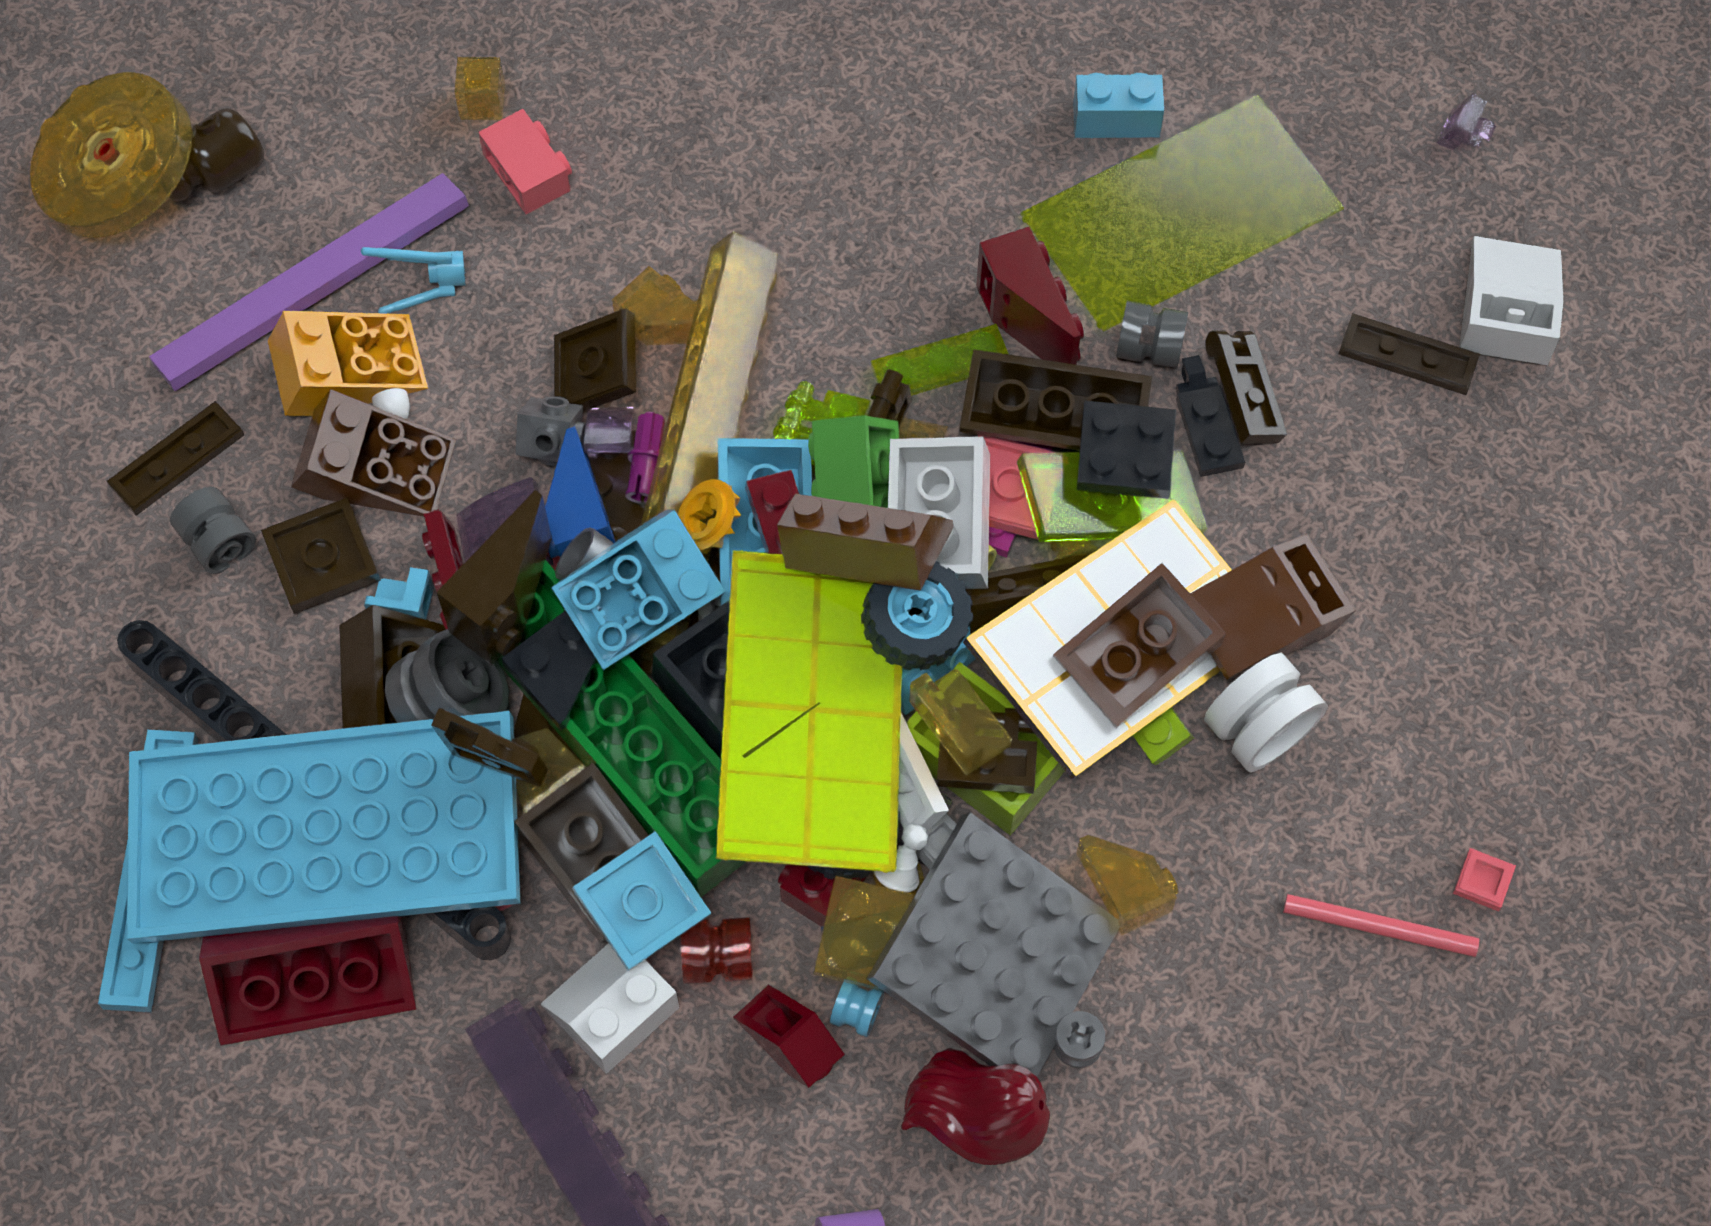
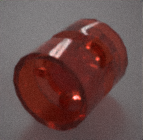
[681,917,753,984]

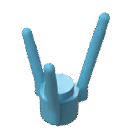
[361,247,466,314]

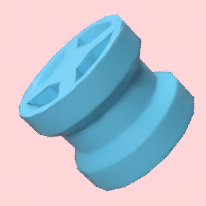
[830,977,884,1037]

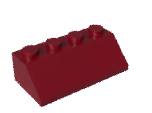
[199,916,417,1046]

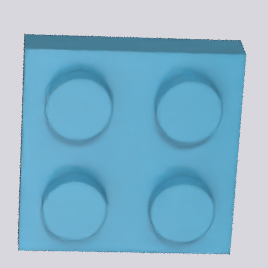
[572,831,711,971]

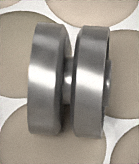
[385,629,509,723]

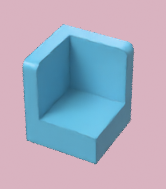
[364,567,434,619]

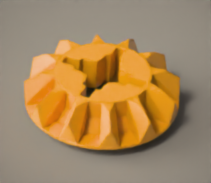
[678,479,741,554]

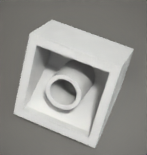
[541,943,679,1074]

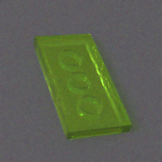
[1016,450,1208,542]

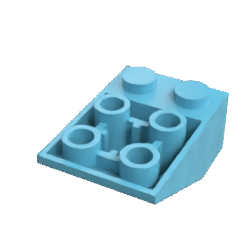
[551,509,725,670]

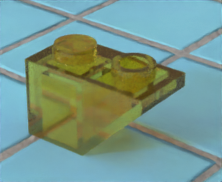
[612,266,715,346]

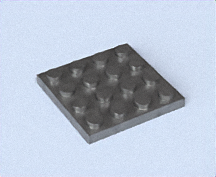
[866,812,1122,1076]

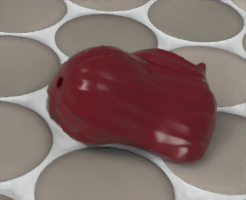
[901,1048,1050,1165]

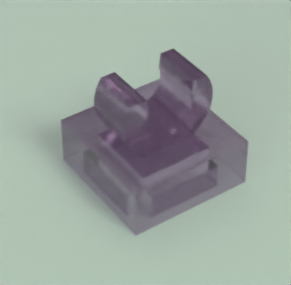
[1437,93,1496,150]

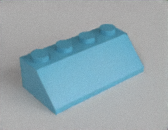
[717,438,812,606]

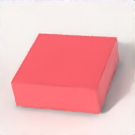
[1453,848,1516,912]

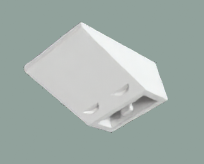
[1459,236,1563,365]

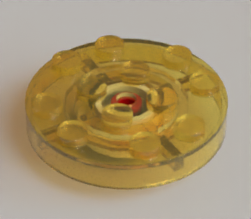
[30,72,192,238]

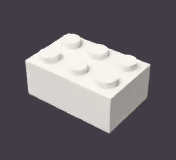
[888,437,990,589]

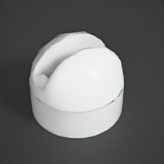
[372,388,410,419]

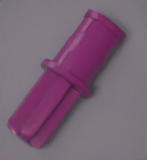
[625,411,665,504]

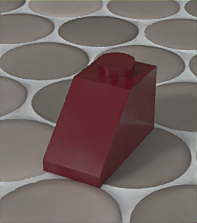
[733,984,845,1088]

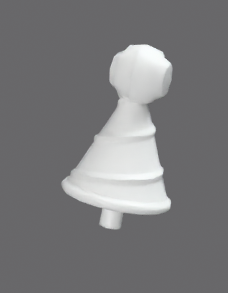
[874,824,928,893]

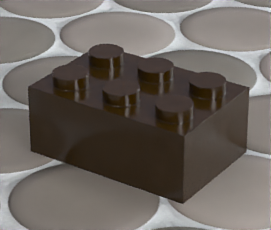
[514,763,649,944]

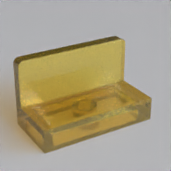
[909,669,1012,775]

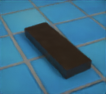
[1338,313,1480,395]
[106,401,244,516]

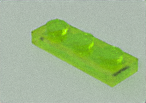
[871,324,1009,396]

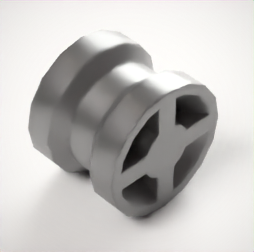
[1054,1011,1105,1068]

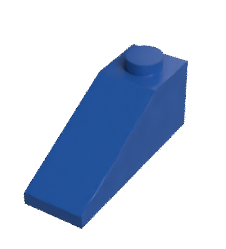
[545,426,616,558]

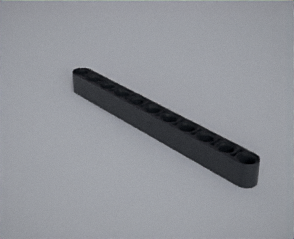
[117,620,511,961]

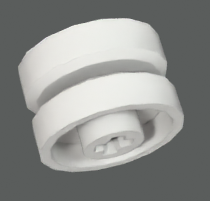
[1204,653,1328,772]

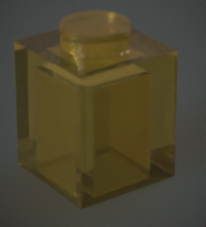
[454,57,505,120]

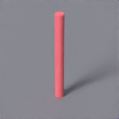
[1283,894,1480,957]

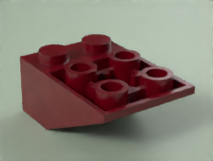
[976,226,1084,365]

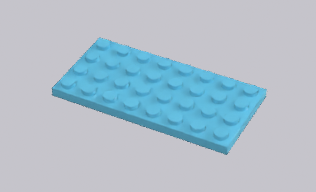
[127,711,521,944]

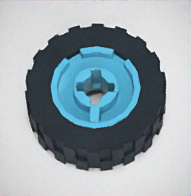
[861,561,973,670]

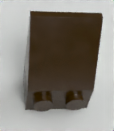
[436,490,552,665]

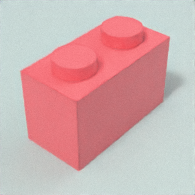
[478,109,572,214]

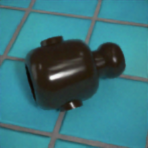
[155,108,265,202]

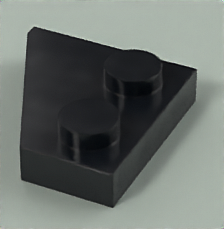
[502,611,598,731]

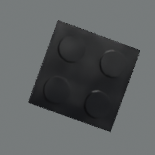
[1076,401,1176,499]

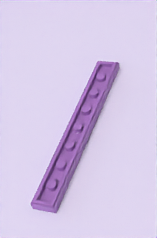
[149,173,469,391]

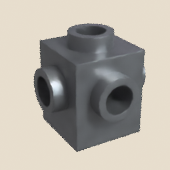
[516,397,588,466]

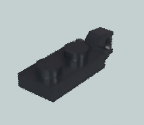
[1176,355,1245,477]

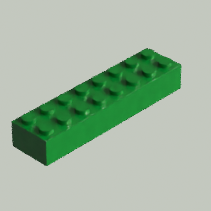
[497,560,747,897]

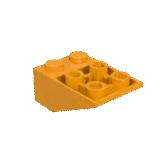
[268,311,428,416]

